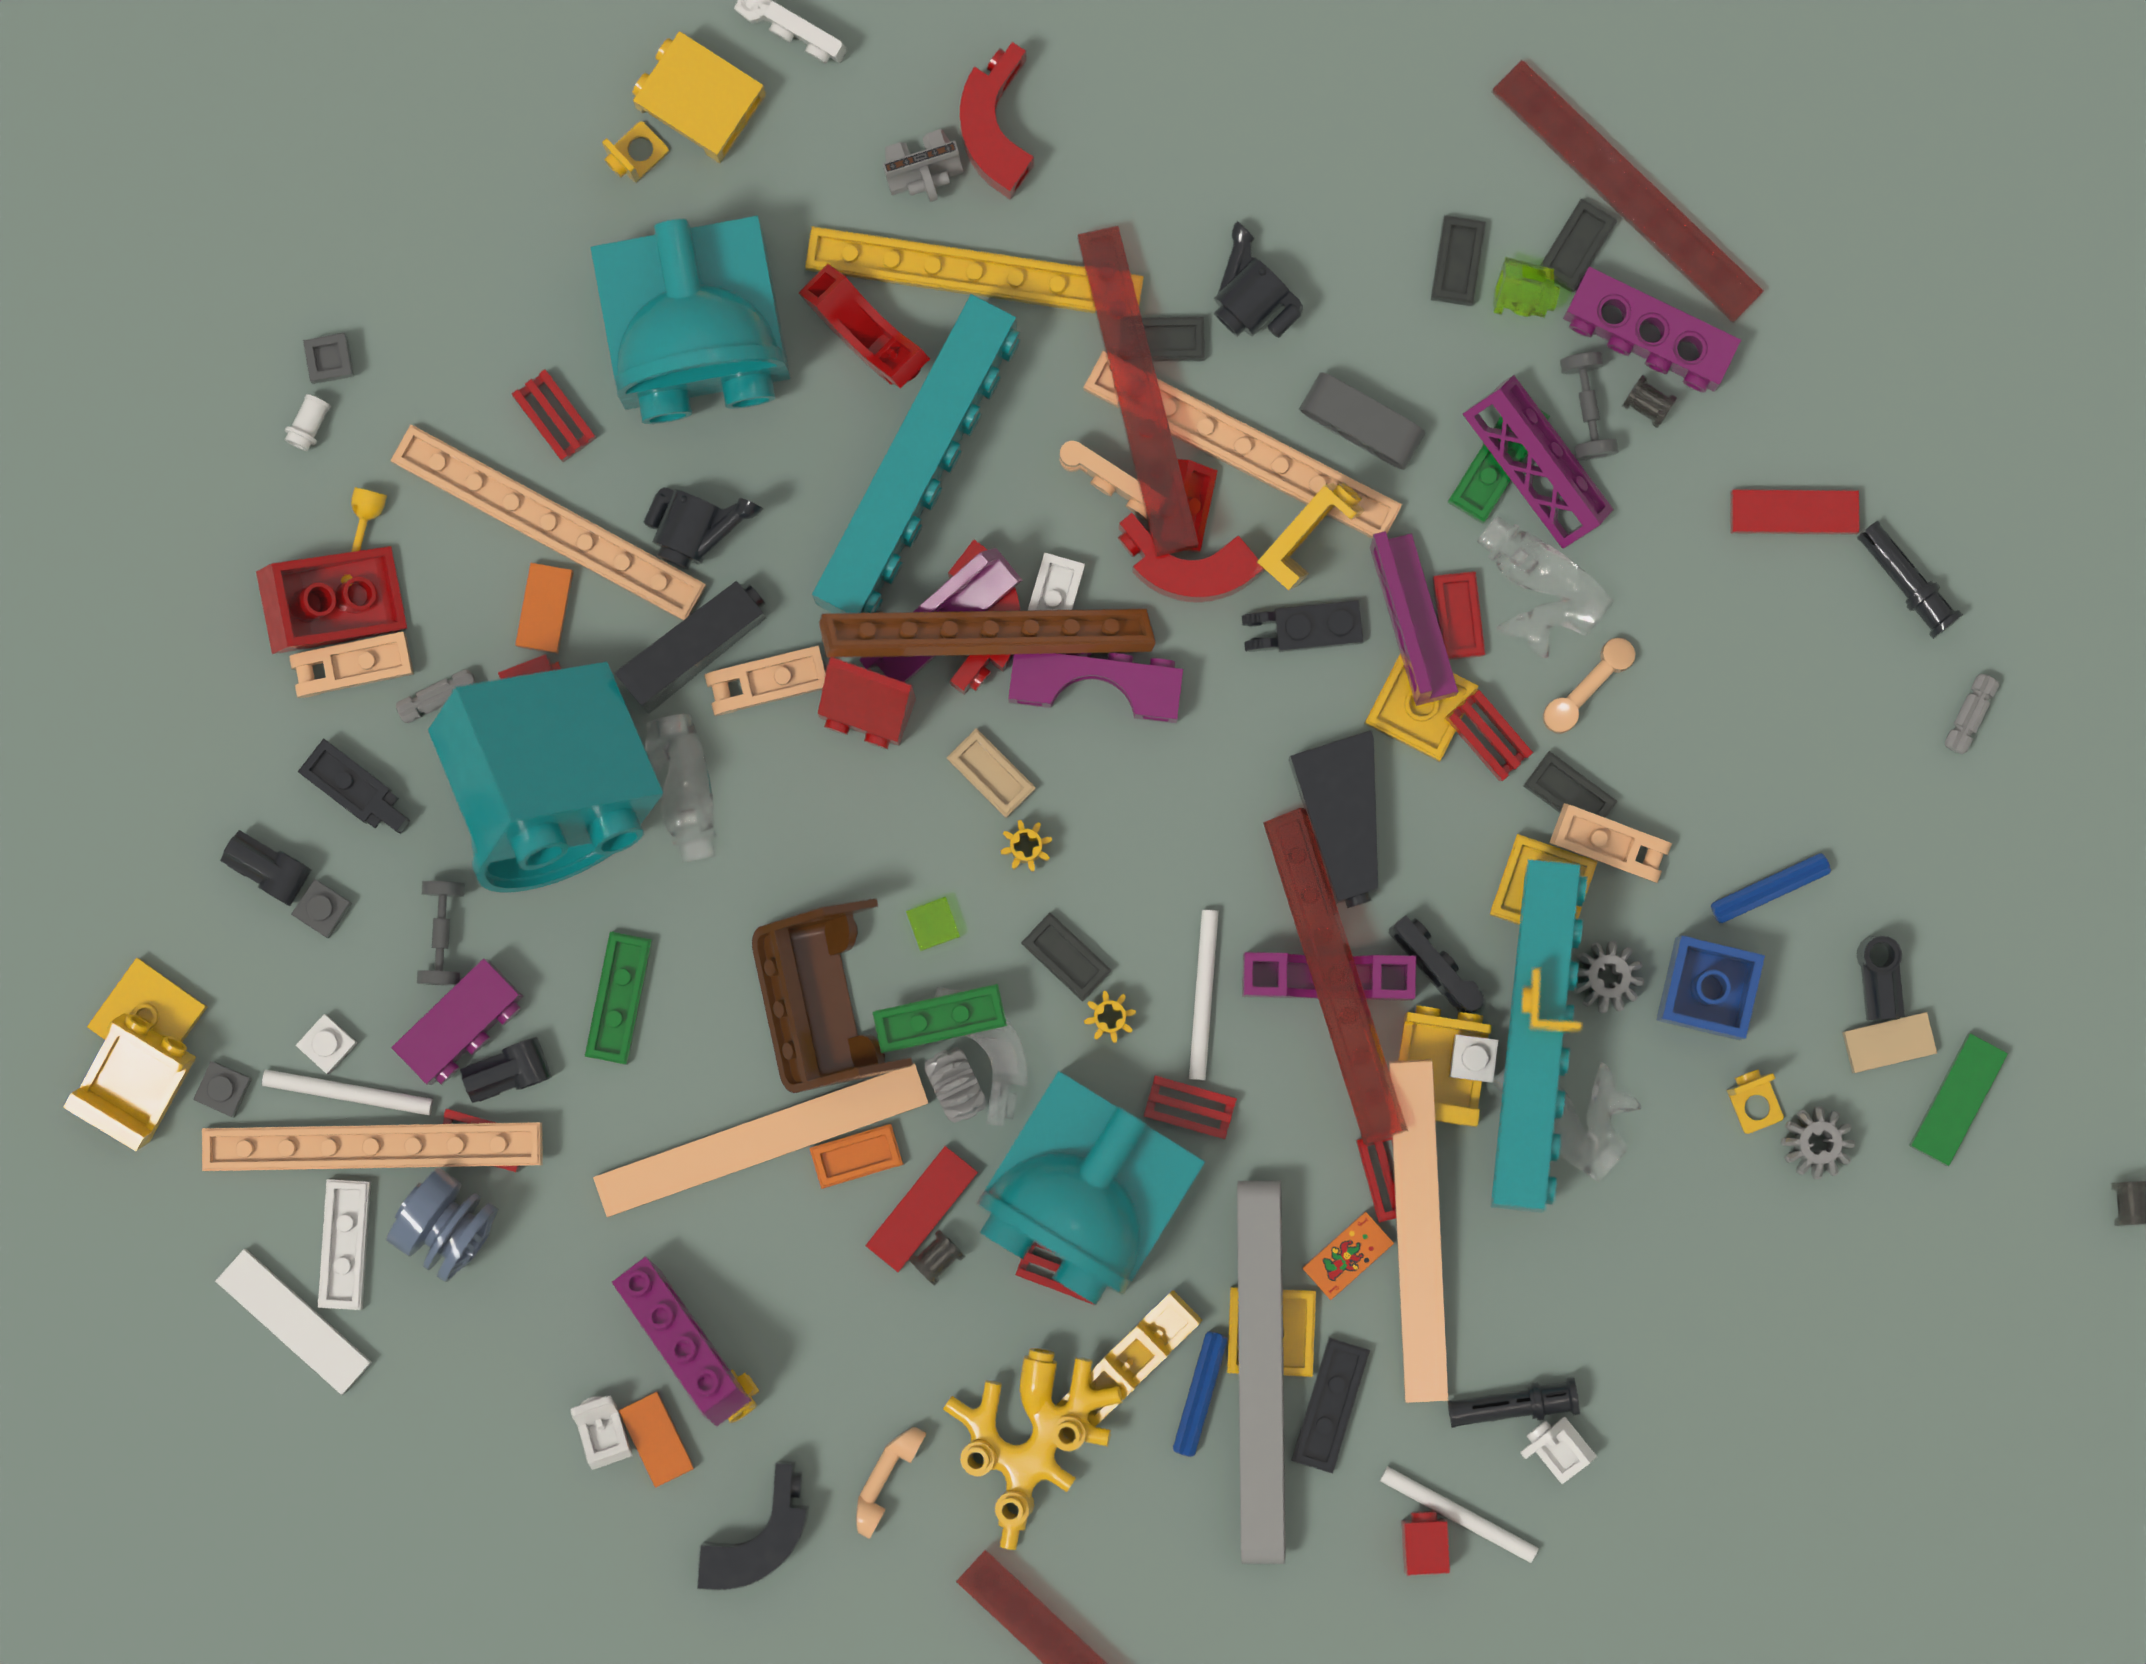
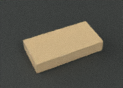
[946,728,1036,818]
[1842,1012,1937,1073]

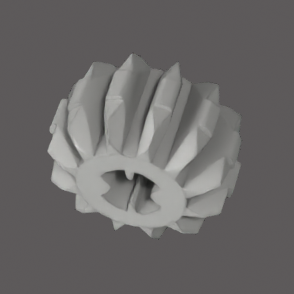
[1574,941,1644,1013]
[924,1047,987,1123]
[1781,1106,1855,1179]

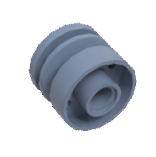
[386,1167,499,1282]

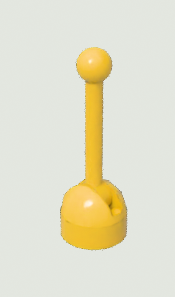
[341,487,387,586]

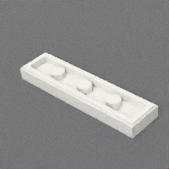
[215,1249,372,1395]

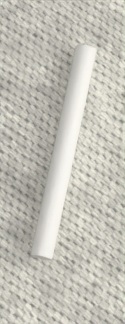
[1189,910,1219,1080]
[262,1069,433,1116]
[1380,1466,1539,1563]

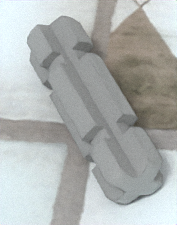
[396,669,476,723]
[1945,673,1999,754]

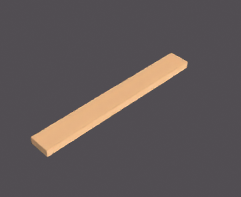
[1083,351,1402,538]
[390,424,707,621]
[1389,1059,1448,1403]
[593,1063,929,1217]
[202,1122,543,1171]

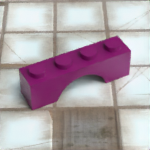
[1008,653,1183,723]
[1242,952,1416,1001]

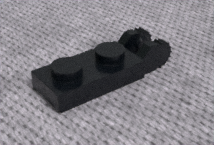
[1242,600,1363,652]
[1388,915,1485,1014]

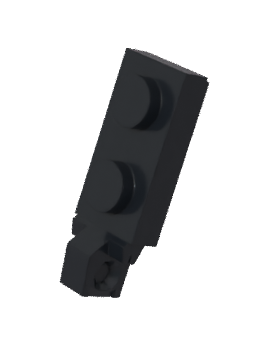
[298,738,411,834]

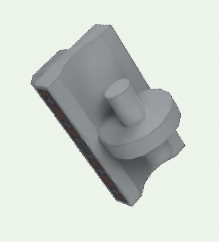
[883,129,964,202]

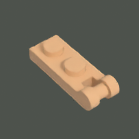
[1060,441,1168,520]
[289,632,414,698]
[704,645,826,716]
[1549,803,1672,883]

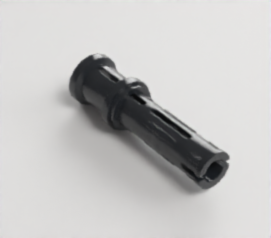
[1857,521,1963,639]
[1448,1377,1580,1428]

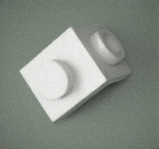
[570,1396,633,1470]
[1520,1416,1597,1484]

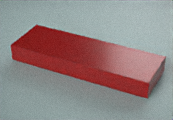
[1731,490,1859,535]
[865,1146,978,1272]

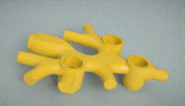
[943,1348,1122,1550]

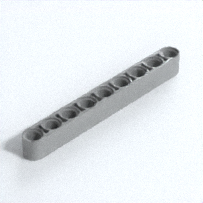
[1237,1181,1286,1564]

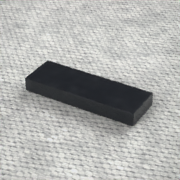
[1291,1337,1370,1474]

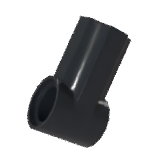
[220,830,312,906]
[1856,936,1905,1020]
[460,1037,552,1103]

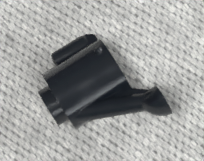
[1214,221,1303,338]
[644,488,763,569]

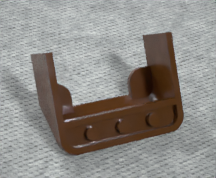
[752,898,913,1093]

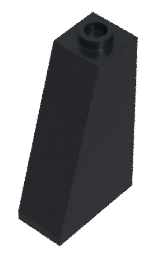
[615,580,766,714]
[1288,730,1378,908]

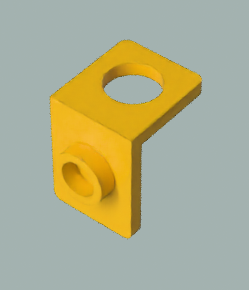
[602,121,669,184]
[1522,968,1582,1032]
[1726,1069,1784,1134]

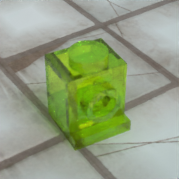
[1493,257,1560,318]

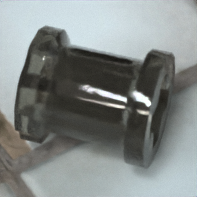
[1622,374,1677,428]
[2111,1181,2146,1226]
[909,1229,966,1286]

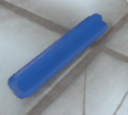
[1711,853,1831,923]
[1173,1331,1228,1457]

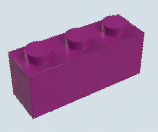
[391,958,524,1085]

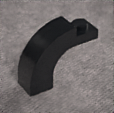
[697,1461,809,1590]

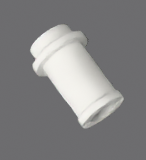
[285,394,331,451]

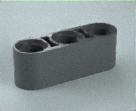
[1299,372,1426,470]

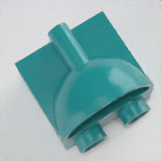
[590,216,790,424]
[428,662,664,893]
[977,1071,1205,1305]

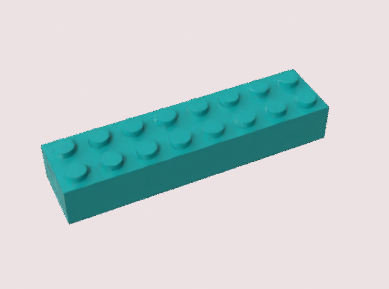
[812,294,1020,613]
[1490,859,1587,1213]

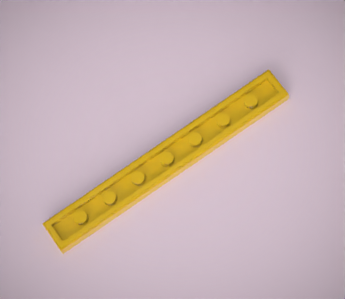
[805,226,1144,318]

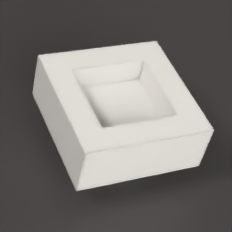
[295,1014,358,1074]
[1449,1034,1498,1083]

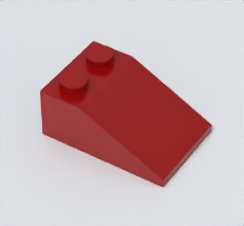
[256,546,407,654]
[818,657,916,749]

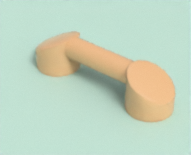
[1543,638,1635,734]
[856,1427,927,1539]

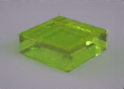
[906,897,960,951]

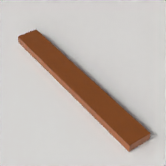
[819,609,1156,657]

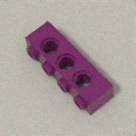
[1563,267,1741,393]
[611,1256,752,1426]

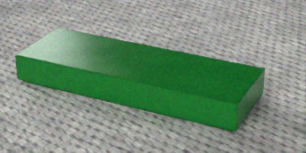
[1448,410,1550,524]
[585,932,653,1065]
[872,984,1007,1054]
[1909,1033,2008,1166]

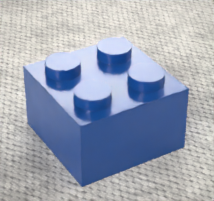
[1656,935,1765,1040]

